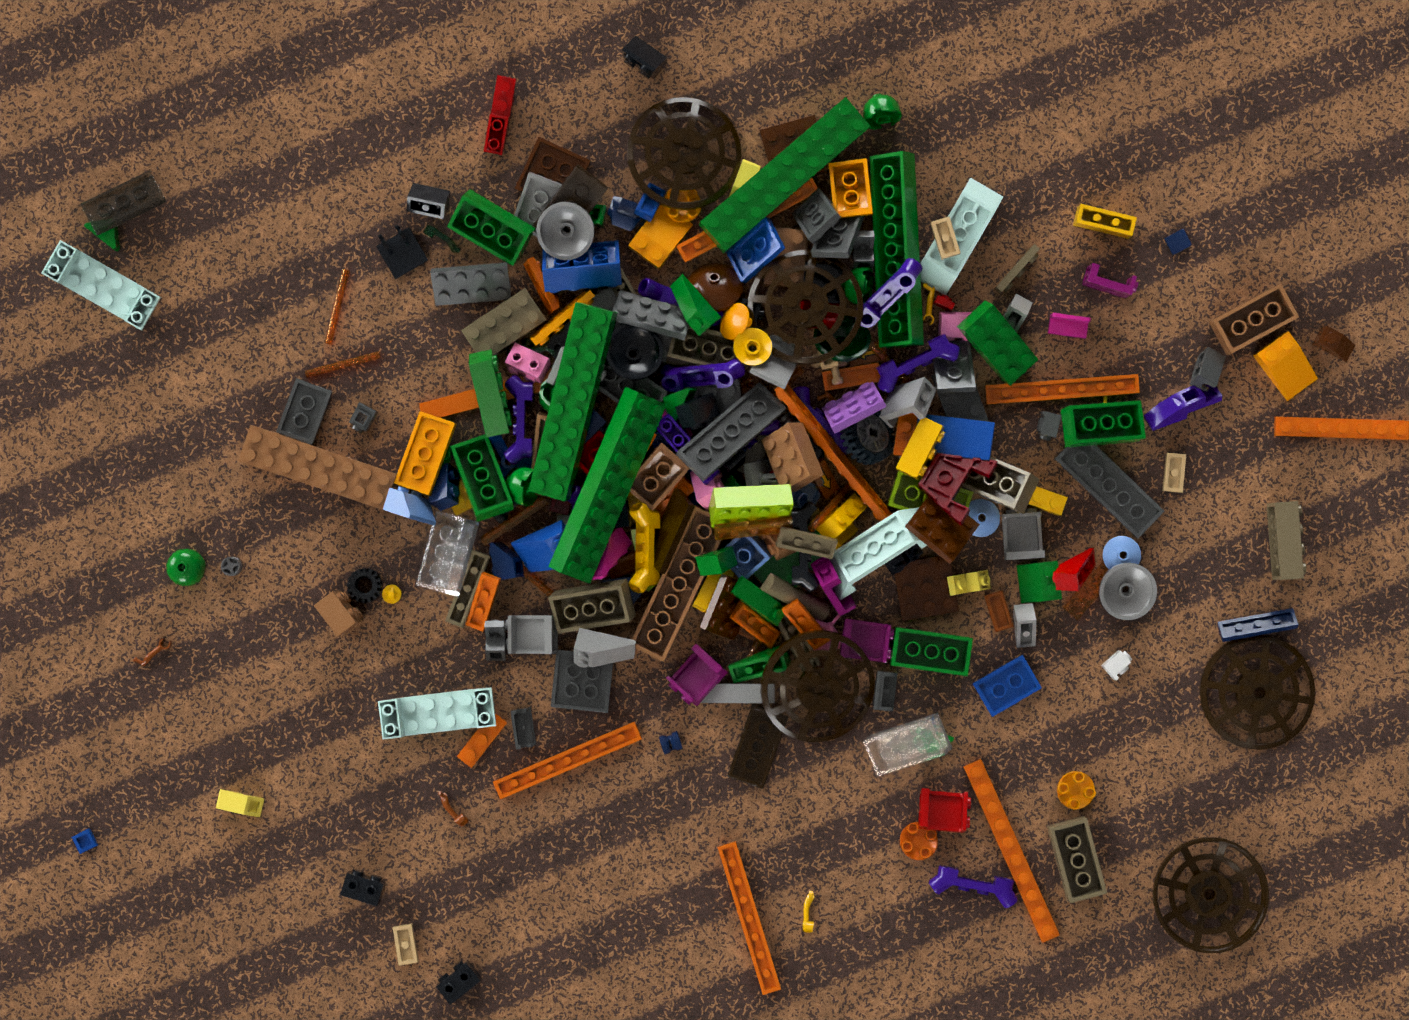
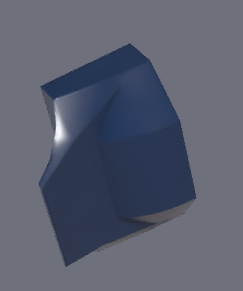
[607,196,645,231]

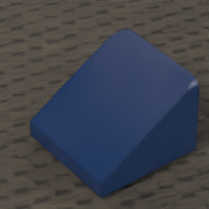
[1164,229,1192,255]

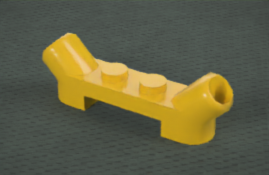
[628,502,660,593]

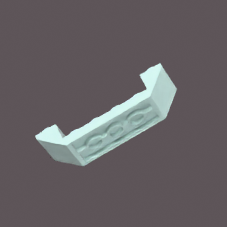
[920,178,1003,295]
[41,240,161,330]
[830,507,927,600]
[378,687,497,739]

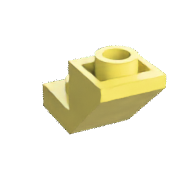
[729,159,761,197]
[947,570,991,596]
[216,789,264,817]

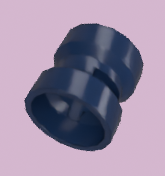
[659,731,683,755]

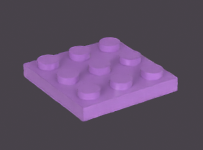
[822,381,887,434]

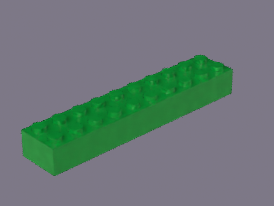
[699,97,871,254]
[870,151,924,349]
[528,302,618,501]
[548,387,667,584]

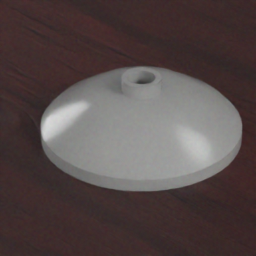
[536,202,595,260]
[1099,563,1157,620]

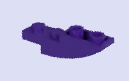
[1144,385,1223,431]
[657,413,720,485]

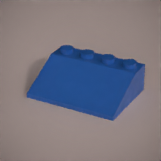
[542,240,622,293]

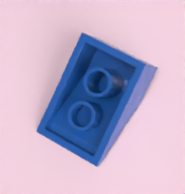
[511,520,566,573]

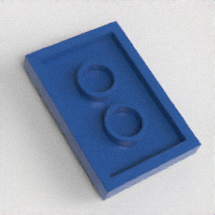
[726,217,785,284]
[972,655,1042,717]

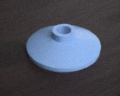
[968,499,1000,537]
[1102,536,1141,570]

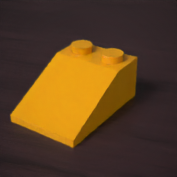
[828,158,873,218]
[628,205,693,271]
[1253,331,1318,401]

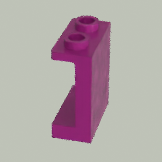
[1082,263,1139,299]
[810,557,856,616]
[840,618,894,663]
[666,644,728,706]

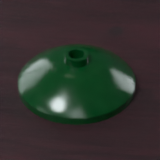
[813,315,871,362]

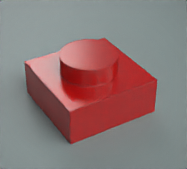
[933,294,955,312]

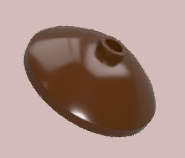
[688,263,744,312]

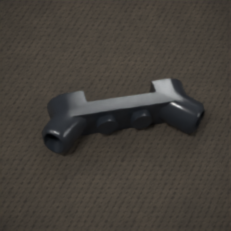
[791,501,820,592]

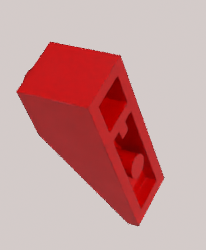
[1052,548,1096,591]

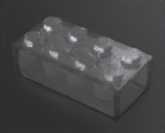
[416,510,479,597]
[863,713,952,777]

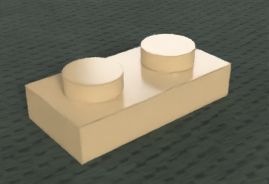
[930,217,961,260]
[1162,453,1186,493]
[393,923,419,966]

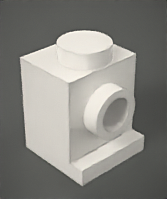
[1101,650,1132,680]

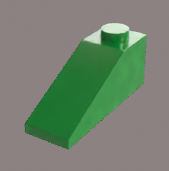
[670,274,721,336]
[731,576,785,626]
[728,646,791,683]

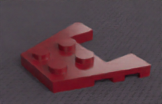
[918,453,998,526]

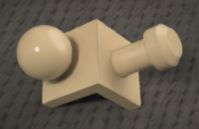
[811,351,847,385]

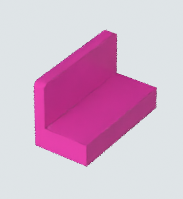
[1048,313,1091,339]

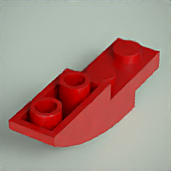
[483,75,517,155]

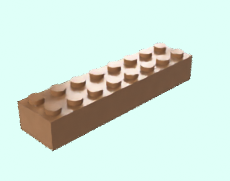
[238,425,397,510]
[632,505,729,662]

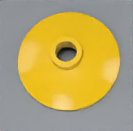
[733,328,772,366]

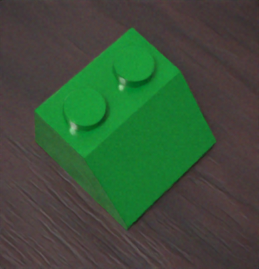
[1016,561,1062,603]

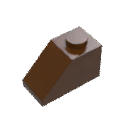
[1313,325,1355,362]

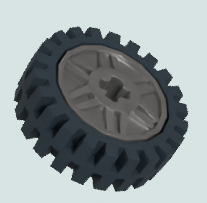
[840,411,895,465]

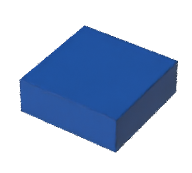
[72,828,98,854]

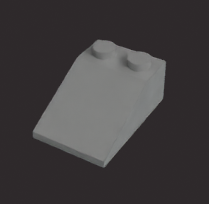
[749,335,803,389]
[574,628,636,668]

